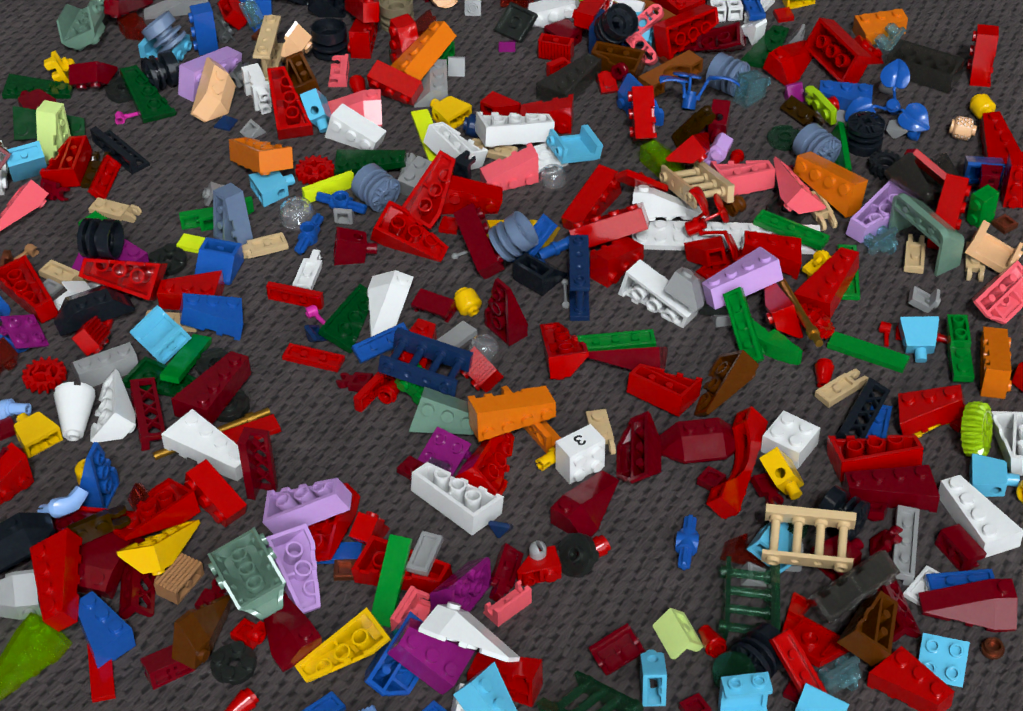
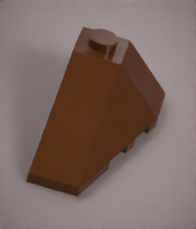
[694,350,759,417]
[172,594,231,670]

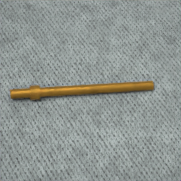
[778,278,823,347]
[152,407,271,460]

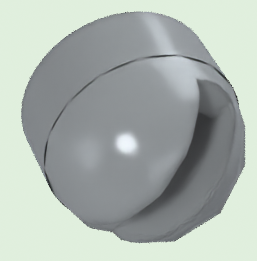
[529,540,547,560]

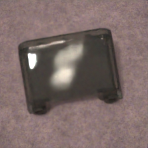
[884,153,960,202]

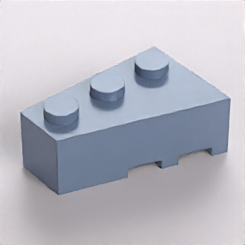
[213,183,253,246]

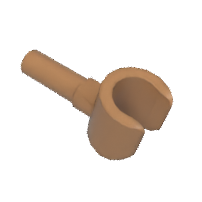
[13,244,39,260]

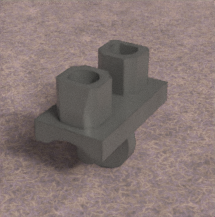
[228,61,251,88]

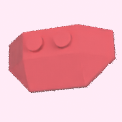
[972,260,1023,324]

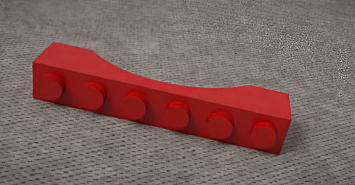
[706,406,768,519]

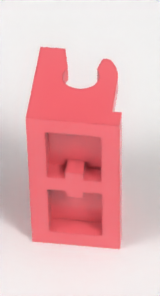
[328,54,350,87]
[483,580,532,627]
[390,585,431,631]

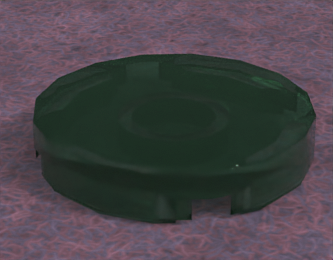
[767,125,800,151]
[712,650,756,690]

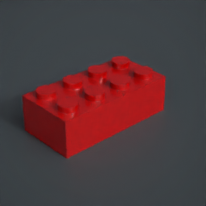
[803,18,873,83]

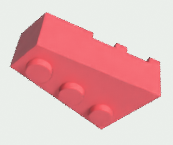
[480,143,539,191]
[711,160,776,195]

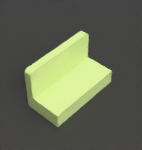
[653,608,704,659]

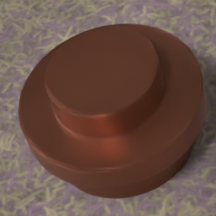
[981,637,1005,660]

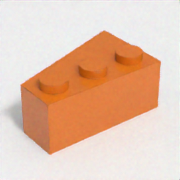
[853,9,908,45]

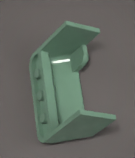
[887,193,964,277]

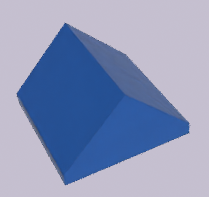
[963,156,1006,185]

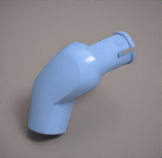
[0,399,32,420]
[37,486,89,518]

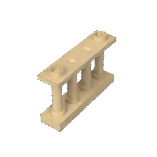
[253,15,284,85]
[659,161,735,209]
[761,504,857,572]

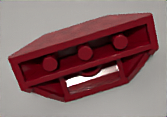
[616,411,661,484]
[659,417,735,464]

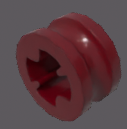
[611,62,629,80]

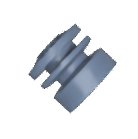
[141,10,187,53]
[706,52,750,97]
[792,123,842,163]
[351,163,401,212]
[488,211,539,262]

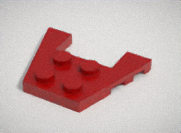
[782,592,850,668]

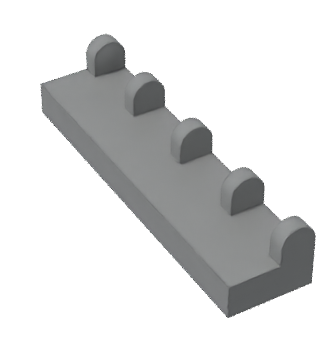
[890,505,920,586]

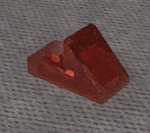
[720,533,765,568]

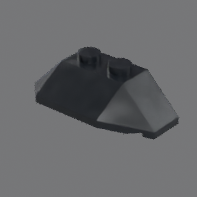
[54,285,135,336]
[0,512,56,573]

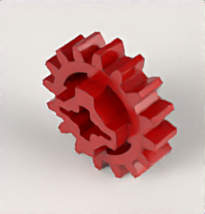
[295,155,335,185]
[797,303,835,339]
[22,356,67,394]

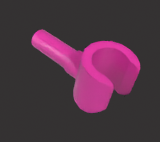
[115,111,138,125]
[305,305,326,325]

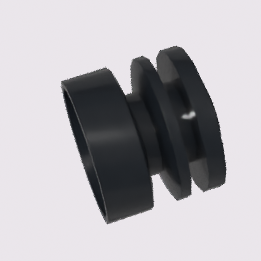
[594,3,639,45]
[311,18,348,61]
[141,49,179,91]
[846,111,886,157]
[77,218,124,260]
[818,485,871,542]
[730,622,783,678]

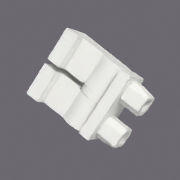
[707,0,743,22]
[241,63,272,114]

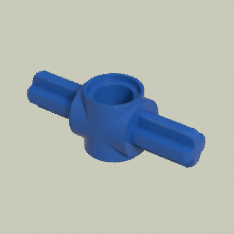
[316,190,367,214]
[294,213,324,255]
[675,514,699,571]

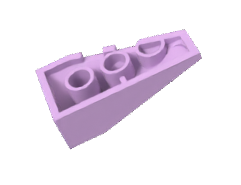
[266,524,321,614]

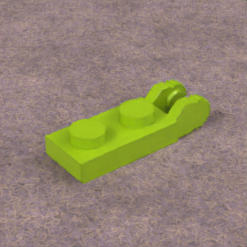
[805,86,837,125]

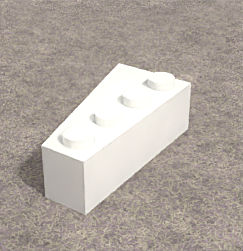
[475,112,555,148]
[161,409,243,481]
[938,475,1023,558]

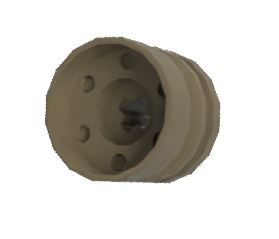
[379,0,415,32]

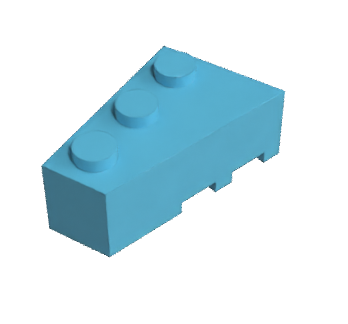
[453,662,517,711]

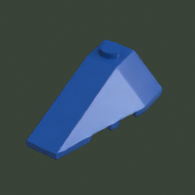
[79,442,120,508]

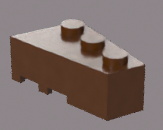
[591,41,645,81]
[285,51,320,103]
[837,591,898,666]

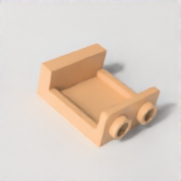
[965,220,1023,273]

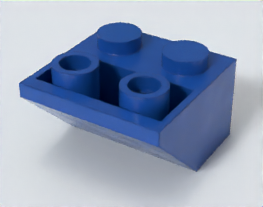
[194,237,244,285]

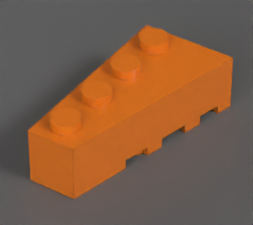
[391,21,457,81]
[229,137,293,175]
[793,151,868,218]
[980,326,1012,399]
[467,386,556,442]

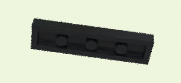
[90,126,150,175]
[834,377,891,439]

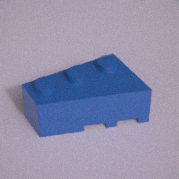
[188,2,218,56]
[819,80,873,111]
[180,293,243,340]
[78,591,136,668]

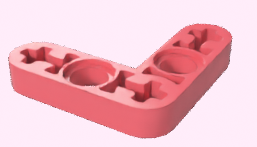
[625,4,664,66]

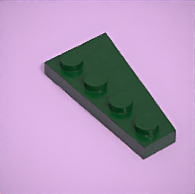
[741,25,789,69]
[120,65,177,124]
[2,74,74,99]
[13,106,86,141]
[334,149,407,176]
[318,284,369,353]
[122,356,196,397]

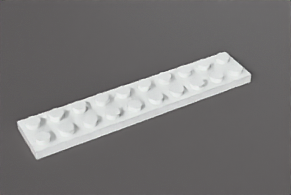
[632,220,820,254]

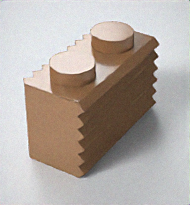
[154,553,204,605]

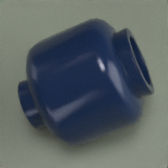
[462,114,479,138]

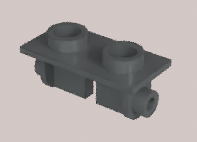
[214,14,236,43]

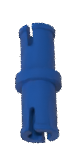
[536,236,569,260]

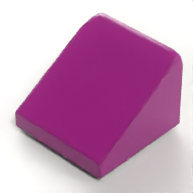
[499,40,516,52]
[784,82,805,102]

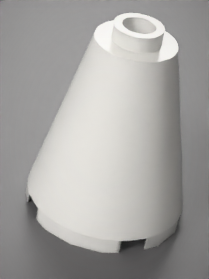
[54,382,95,441]

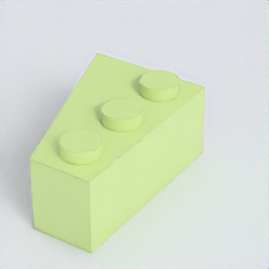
[36,100,71,164]

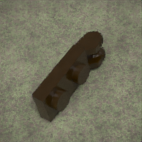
[780,95,825,127]
[671,105,716,148]
[81,151,110,189]
[65,505,131,545]

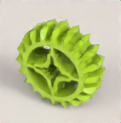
[960,401,993,457]

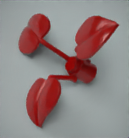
[685,186,739,263]

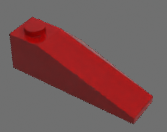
[402,150,456,230]
[764,283,803,339]
[540,322,589,380]
[455,432,515,495]
[113,478,201,541]
[308,483,360,562]

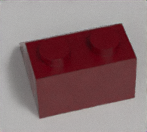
[69,61,118,90]

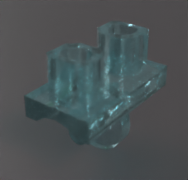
[239,0,264,29]
[874,23,907,53]
[864,226,899,256]
[819,655,862,695]

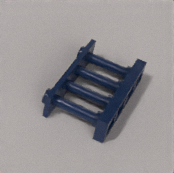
[569,235,590,321]
[378,327,474,397]

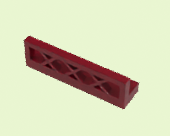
[130,377,165,451]
[237,427,278,500]
[119,537,156,619]
[857,557,921,642]

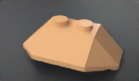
[281,21,313,63]
[191,57,236,123]

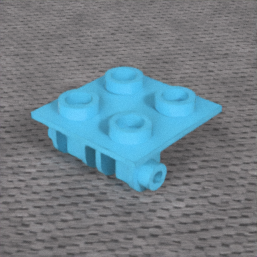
[919,633,970,688]
[795,683,849,711]

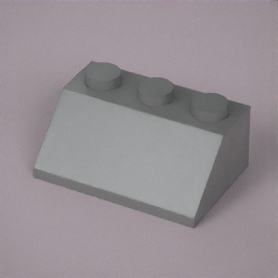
[414,59,448,108]
[70,342,138,387]

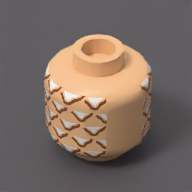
[949,116,977,141]

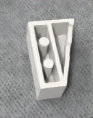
[325,103,386,150]

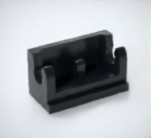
[454,150,476,179]

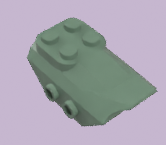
[56,0,106,51]
[207,527,286,620]

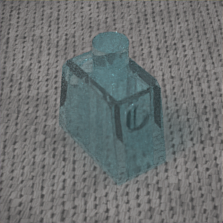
[733,70,771,109]

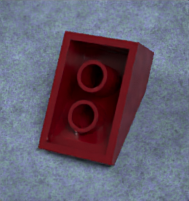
[77,532,134,599]

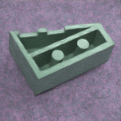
[409,387,474,435]

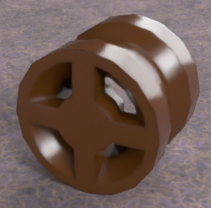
[723,194,746,217]

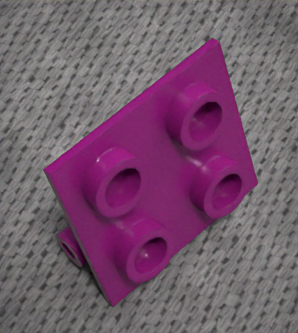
[0,314,49,349]
[417,426,472,477]

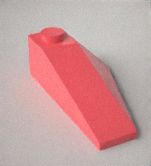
[328,89,382,126]
[773,156,826,214]
[0,179,49,231]

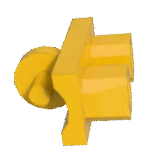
[44,50,75,83]
[802,250,831,279]

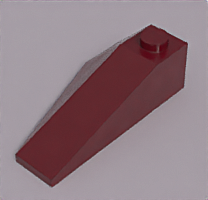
[681,22,746,52]
[484,278,528,346]
[551,470,619,537]

